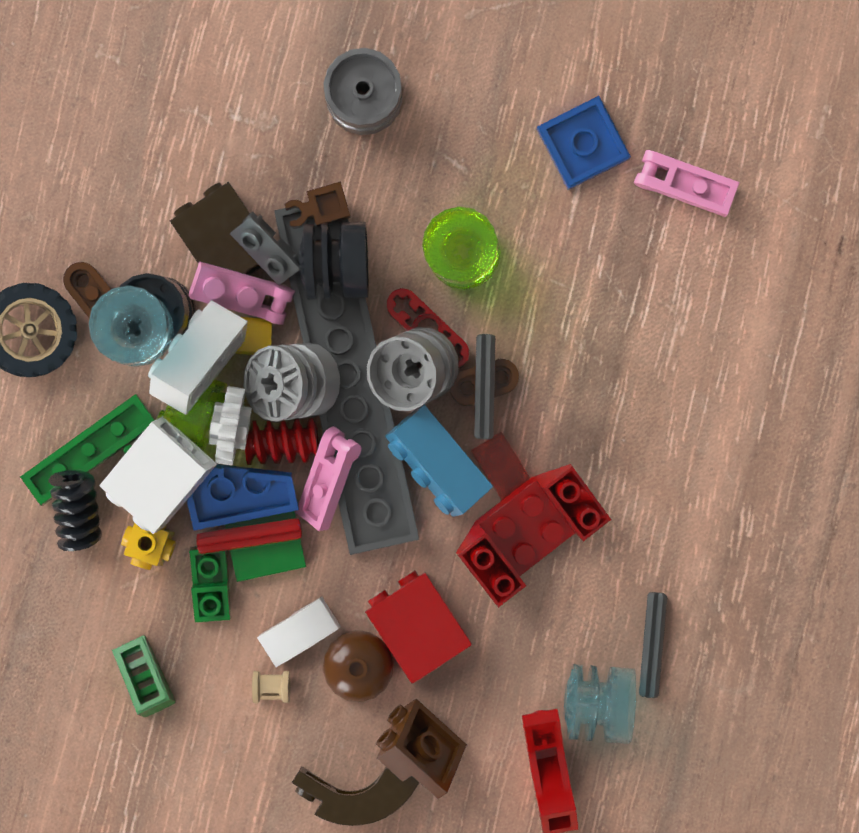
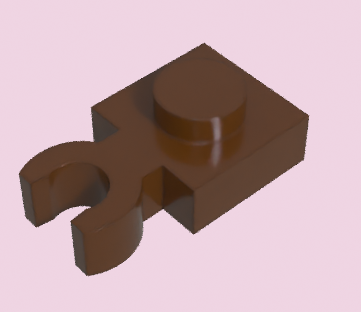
[284,181,351,229]

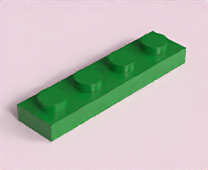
[20,394,155,506]

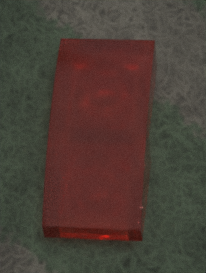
[471,432,530,500]

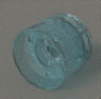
[89,285,174,367]
[563,664,636,744]

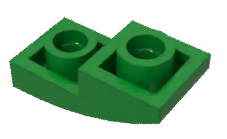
[189,546,231,623]

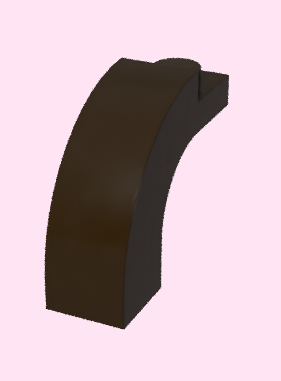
[292,766,420,826]

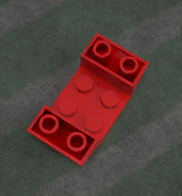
[456,464,612,608]

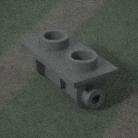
[230,212,300,285]

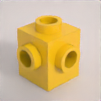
[121,522,176,571]

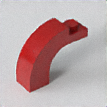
[522,709,579,833]

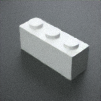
[148,300,248,415]

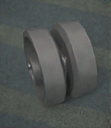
[323,48,402,135]

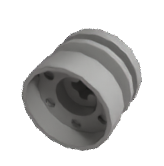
[367,327,459,411]
[243,343,340,422]

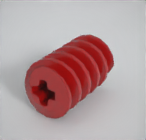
[245,418,319,465]

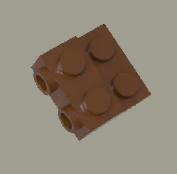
[376,699,467,799]

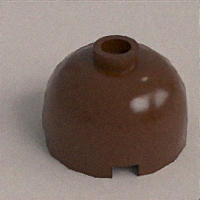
[323,630,394,702]

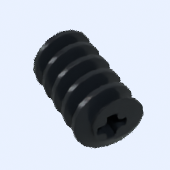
[49,470,102,551]

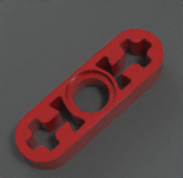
[387,288,469,369]

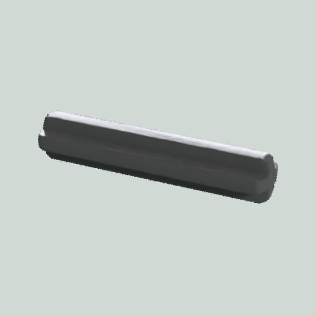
[474,334,496,439]
[639,592,667,698]

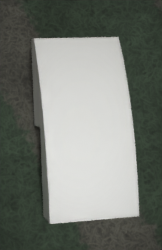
[257,597,341,667]

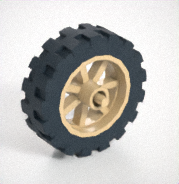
[0,283,77,377]

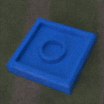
[536,96,631,190]

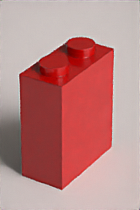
[365,570,472,684]

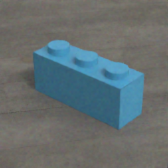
[385,405,493,517]

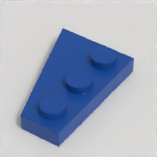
[187,464,299,531]

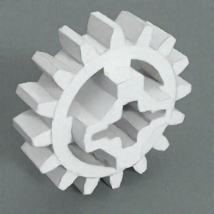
[209,386,252,466]

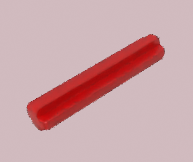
[196,518,302,554]

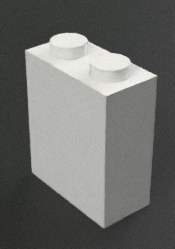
[99,416,217,534]

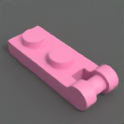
[634,150,739,217]
[188,262,295,325]
[296,426,361,531]

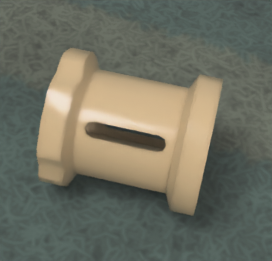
[252,671,290,703]

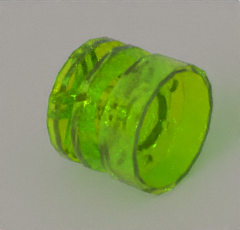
[422,207,501,290]

